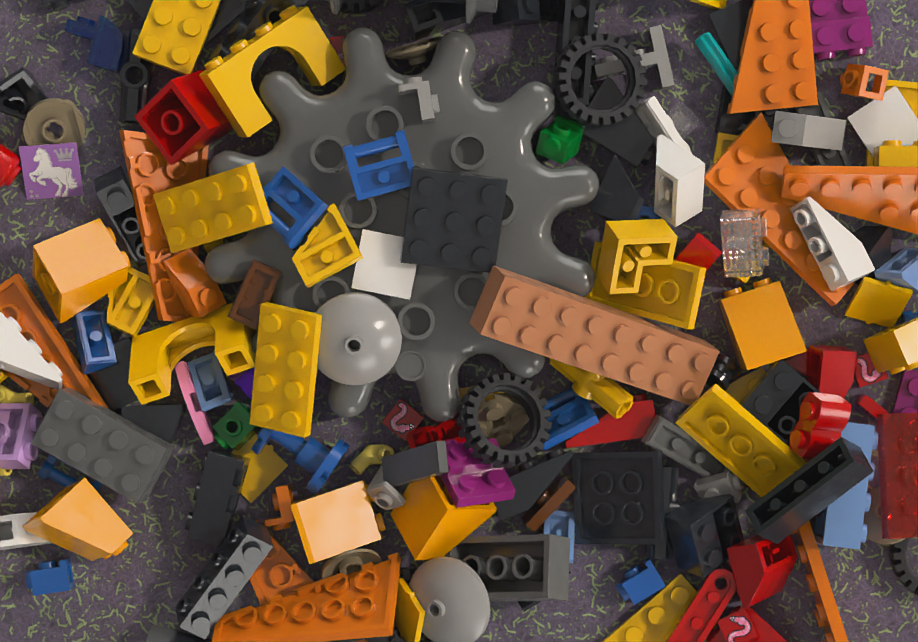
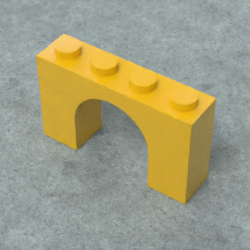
[199,5,346,138]
[128,303,257,405]

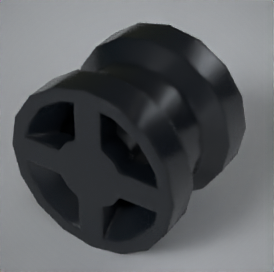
[706,354,740,391]

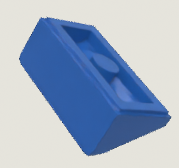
[72,310,117,374]

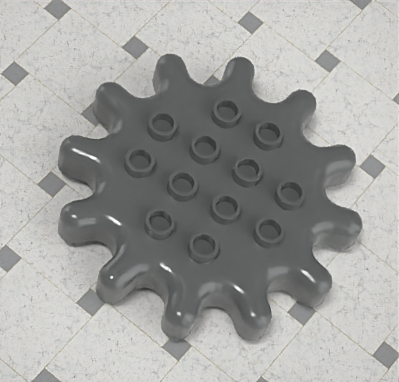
[205,27,599,422]

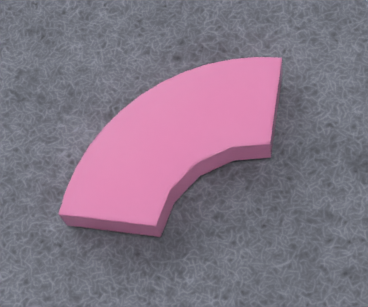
[175,361,215,445]

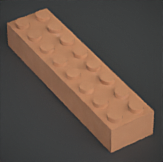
[469,265,720,405]

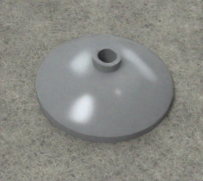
[315,292,402,385]
[409,557,490,642]

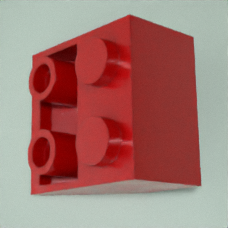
[726,534,798,608]

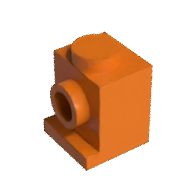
[840,63,889,101]

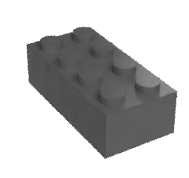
[31,388,175,503]
[445,534,570,602]

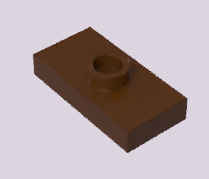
[228,259,282,330]
[521,474,575,532]

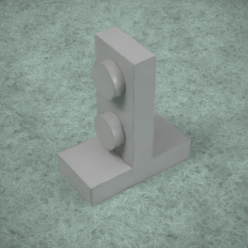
[594,25,675,90]

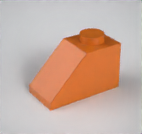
[162,248,226,318]

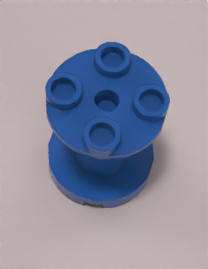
[251,428,350,495]

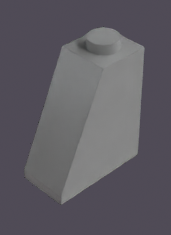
[771,111,847,151]

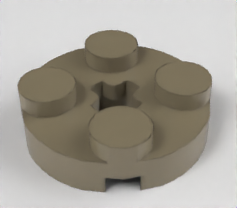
[23,98,86,149]
[478,393,529,446]

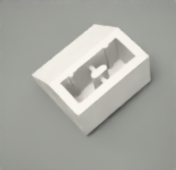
[654,134,705,227]

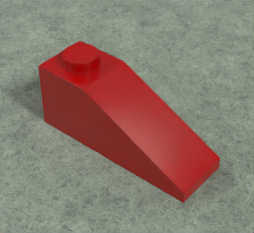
[806,345,858,399]
[565,394,655,448]

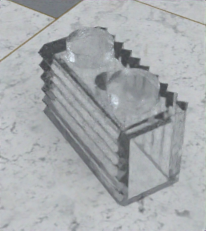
[720,209,769,278]

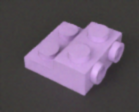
[0,403,44,469]

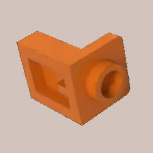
[264,483,295,531]

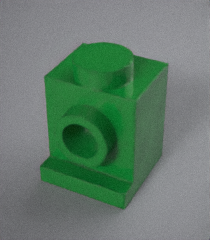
[535,115,585,165]
[213,401,262,451]

